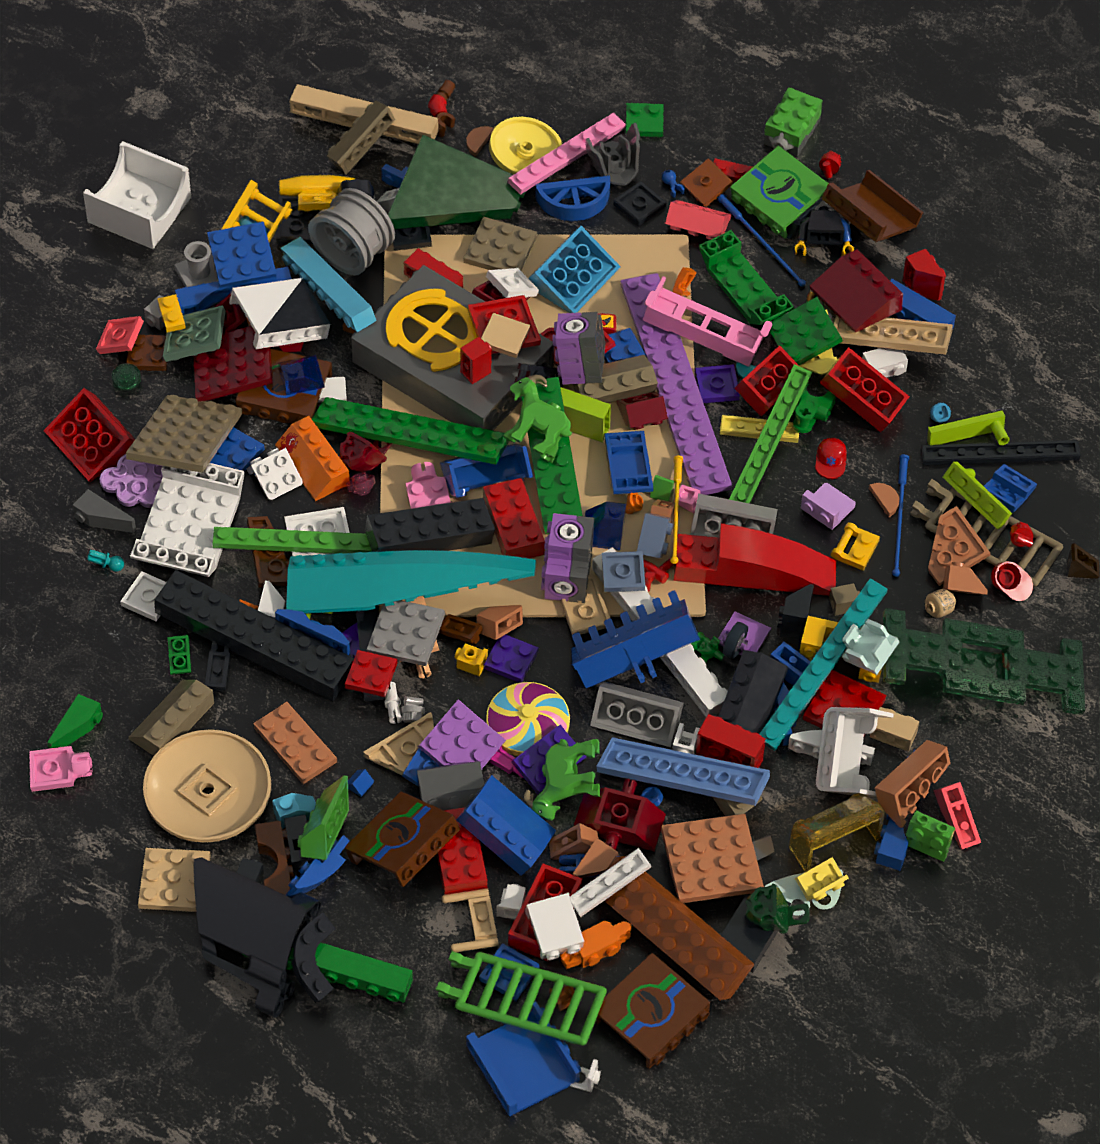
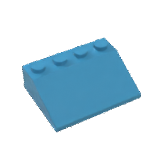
[528,226,621,313]

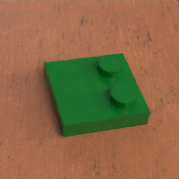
[626,103,663,137]

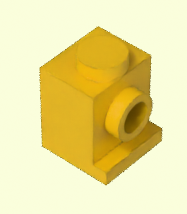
[455,643,488,676]

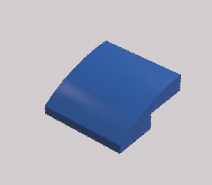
[984,464,1037,513]

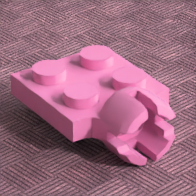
[405,462,451,509]
[29,746,92,792]

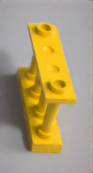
[221,180,292,242]

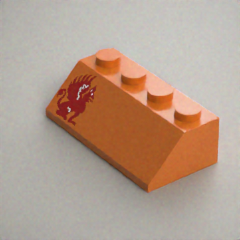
[275,416,350,501]

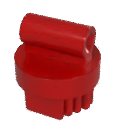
[819,151,841,179]
[1010,521,1034,548]

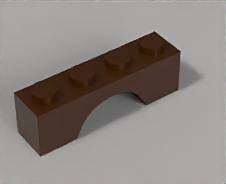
[255,821,295,898]

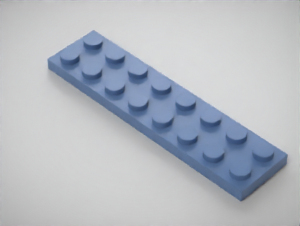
[596,738,770,806]

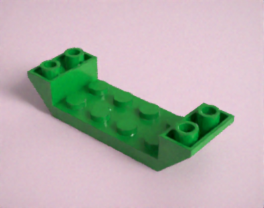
[699,230,795,325]

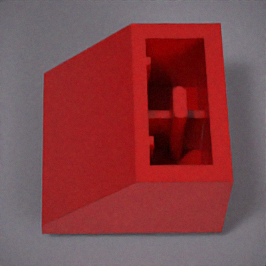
[902,249,946,301]

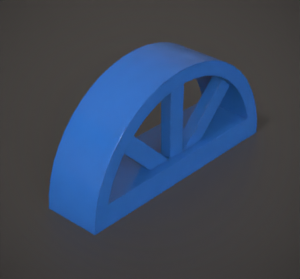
[535,176,610,221]

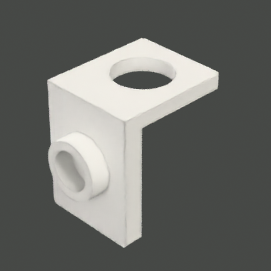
[570,1059,601,1092]

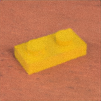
[157,294,186,333]

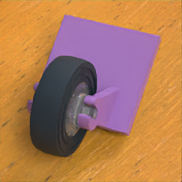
[718,612,771,659]

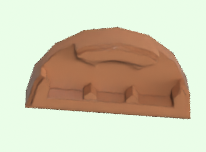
[467,126,494,157]
[869,483,899,517]

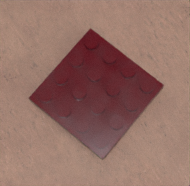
[194,326,273,402]

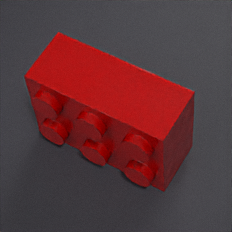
[734,345,799,417]
[695,714,766,768]

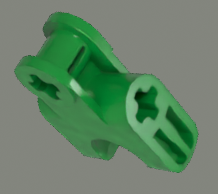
[793,384,836,433]

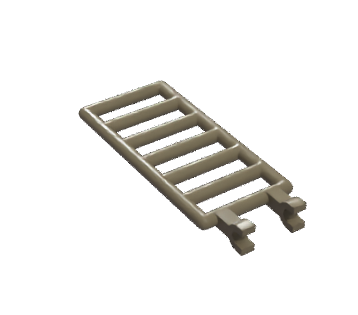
[910,479,1063,587]

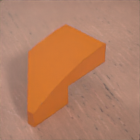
[672,267,697,297]

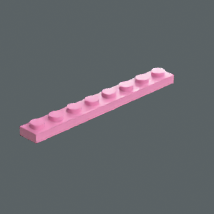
[507,113,626,195]

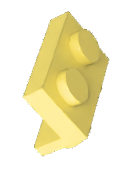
[795,857,848,901]

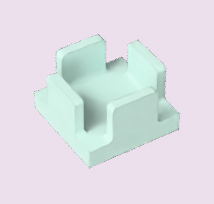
[842,619,899,675]

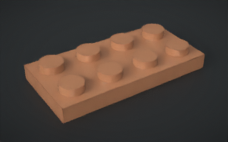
[253,702,337,784]

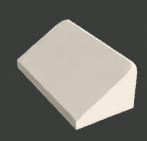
[318,377,347,403]

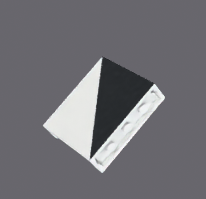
[229,278,330,349]

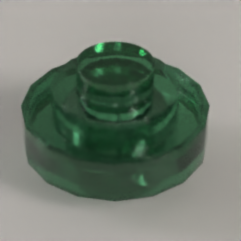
[112,363,141,390]

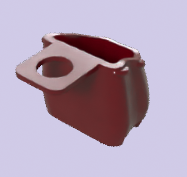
[339,432,392,472]

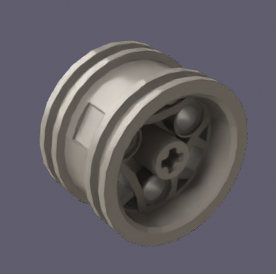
[308,188,395,275]

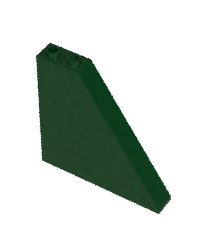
[388,135,526,229]

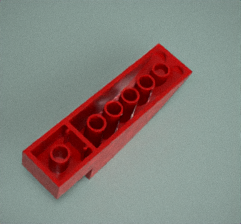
[673,524,836,596]

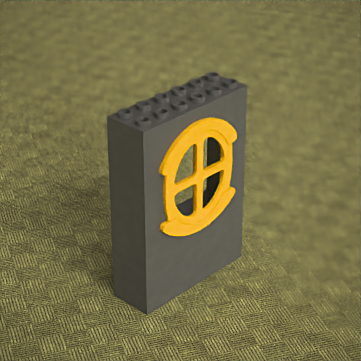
[351,265,554,431]

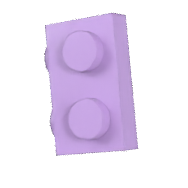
[801,483,856,530]

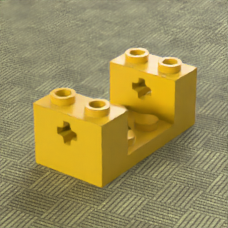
[800,616,882,683]

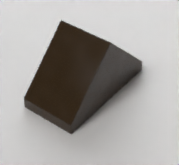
[1067,543,1100,579]

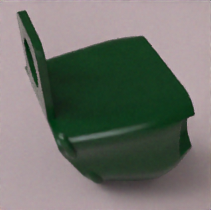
[746,883,809,934]

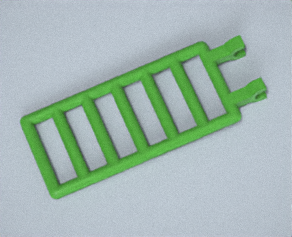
[436,951,607,1046]

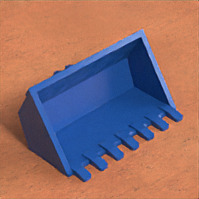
[571,590,700,688]

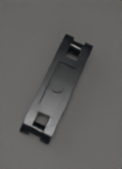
[514,363,564,388]

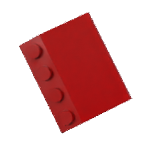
[43,388,135,482]

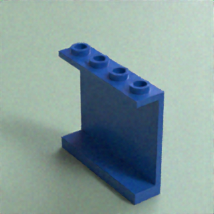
[466,1002,581,1116]

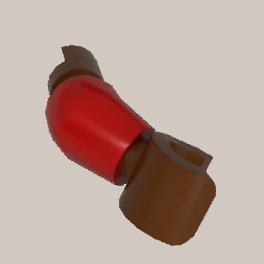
[428,80,456,137]

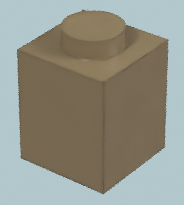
[829,583,860,616]

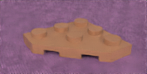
[928,506,990,586]

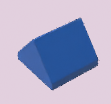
[348,769,374,797]

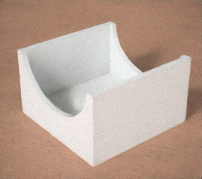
[83,141,191,249]

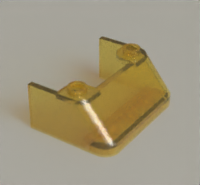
[789,794,885,872]

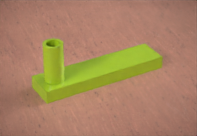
[927,411,1010,445]
[943,462,1012,529]

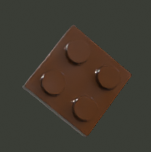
[126,335,167,371]

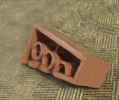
[875,740,950,828]

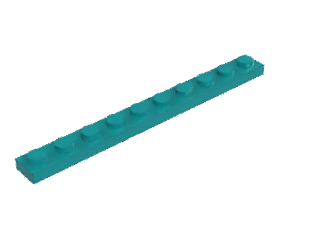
[760,578,888,751]

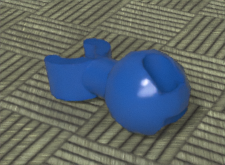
[662,170,684,197]

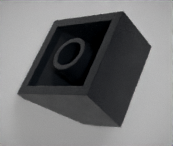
[777,584,814,640]

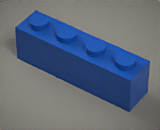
[890,279,956,329]

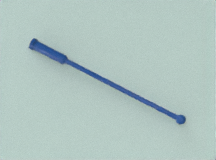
[717,194,806,287]
[892,454,909,577]

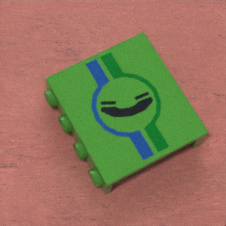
[730,146,829,238]

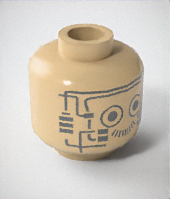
[925,589,956,618]

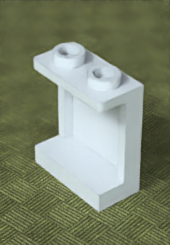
[525,893,584,960]

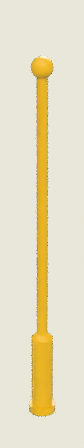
[670,455,683,564]

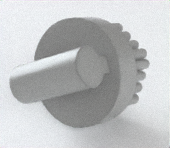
[401,696,425,723]

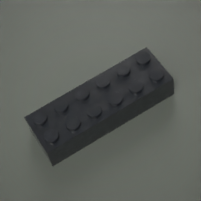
[365,498,495,552]

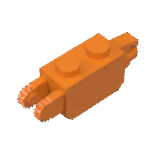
[560,921,631,969]

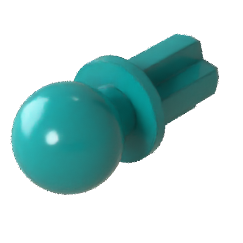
[87,550,124,572]

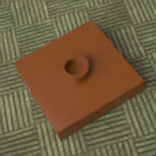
[680,158,733,207]

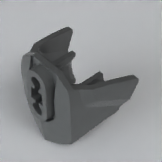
[585,123,640,186]

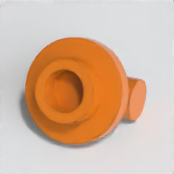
[625,493,643,514]

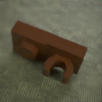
[439,614,483,646]

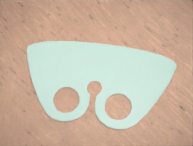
[765,869,843,916]

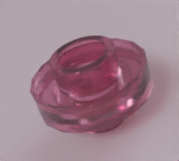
[346,472,376,496]

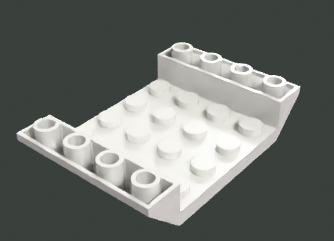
[130,463,244,577]

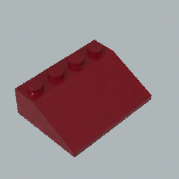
[809,249,903,333]

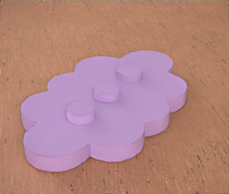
[99,454,163,508]

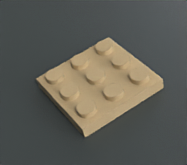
[138,848,210,912]

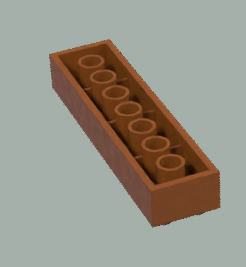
[604,856,755,1000]

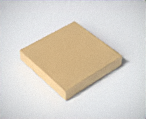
[481,313,530,358]

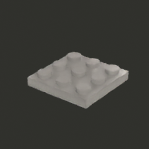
[367,600,445,666]

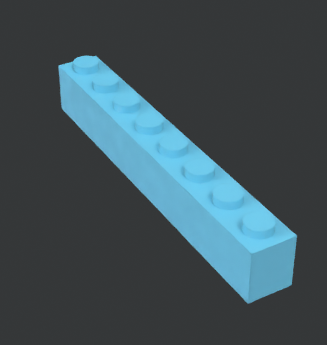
[281,237,377,332]

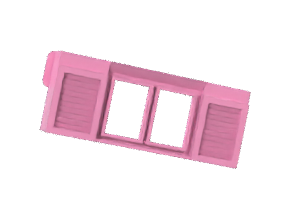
[643,277,772,367]

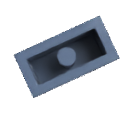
[637,513,673,559]

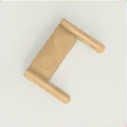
[441,888,499,952]

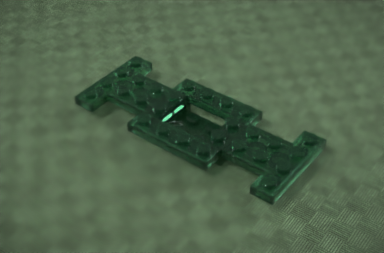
[883,608,1085,715]

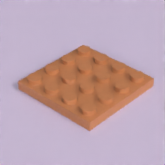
[661,814,764,903]

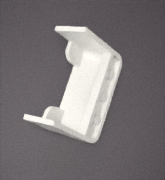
[816,707,894,797]

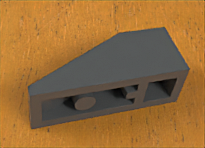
[72,489,136,533]

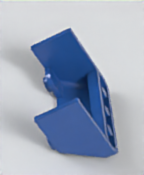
[440,444,533,498]

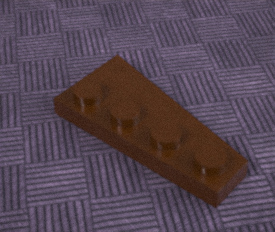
[247,516,289,588]

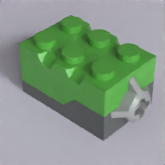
[764,87,822,157]

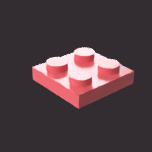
[96,316,144,354]

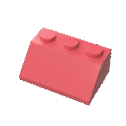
[665,200,731,240]

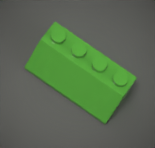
[298,776,349,860]

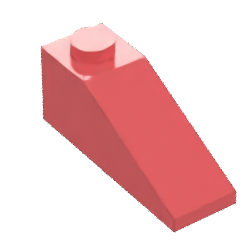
[934,782,981,850]

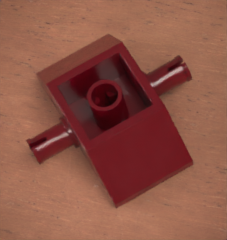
[573,779,666,851]

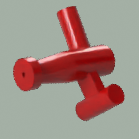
[643,559,674,592]

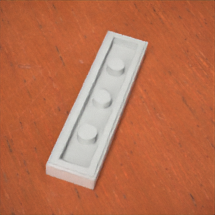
[570,848,652,917]

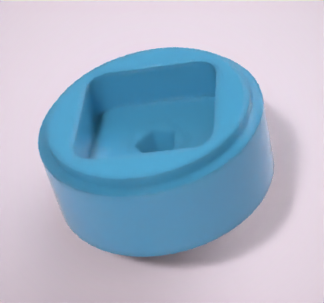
[930,403,951,423]

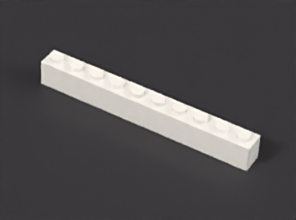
[592,547,728,717]

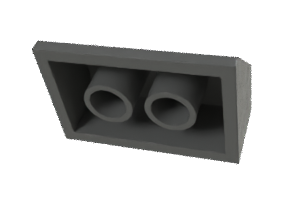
[417,761,484,810]

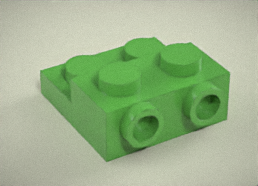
[906,811,955,862]

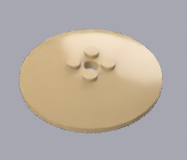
[143,730,271,842]

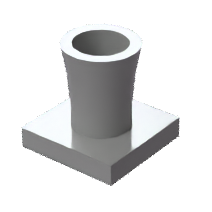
[174,241,218,287]

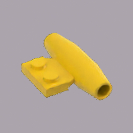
[279,175,355,211]

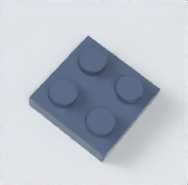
[602,551,645,592]

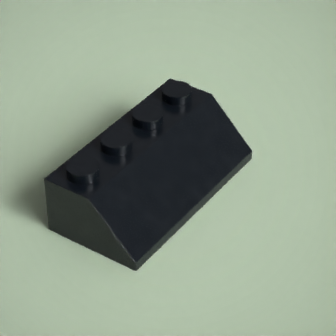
[718,650,789,734]

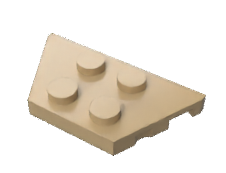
[364,712,434,775]

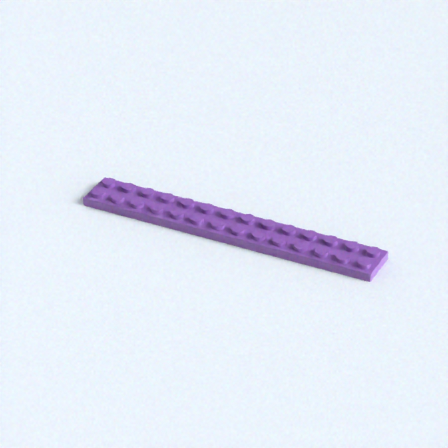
[621,273,732,495]

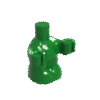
[691,631,725,664]

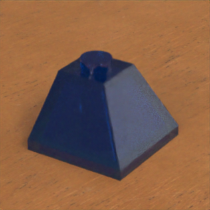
[278,355,325,395]
[585,502,626,551]

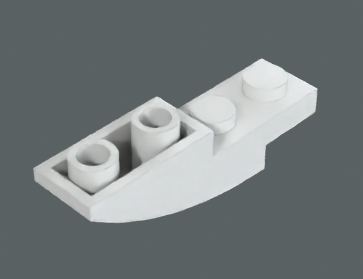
[788,730,875,766]

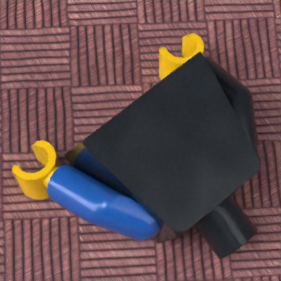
[795,206,854,256]

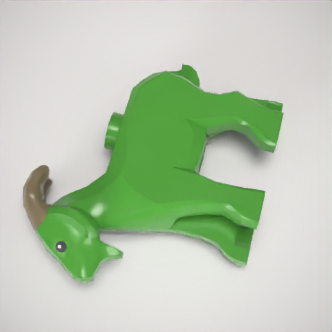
[503,375,572,463]
[524,739,600,820]

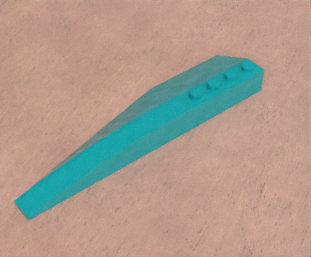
[286,550,536,613]

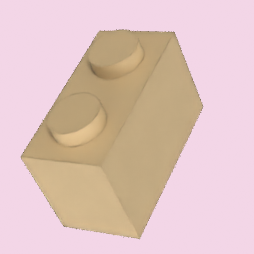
[870,707,919,752]

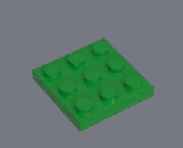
[769,297,843,365]

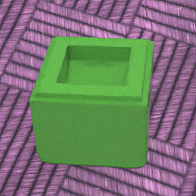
[650,475,674,501]

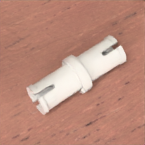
[384,682,402,724]

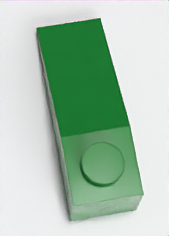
[47,694,103,749]

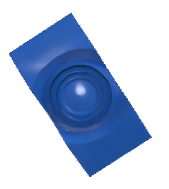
[605,431,654,494]
[275,609,350,656]

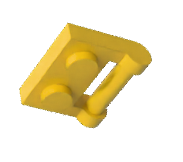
[831,523,880,571]

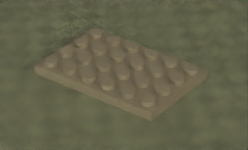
[126,395,242,473]

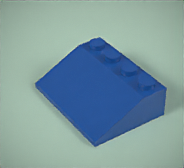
[456,775,556,875]

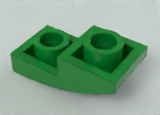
[168,635,191,675]

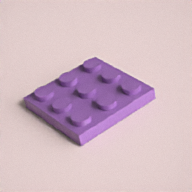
[418,700,506,769]

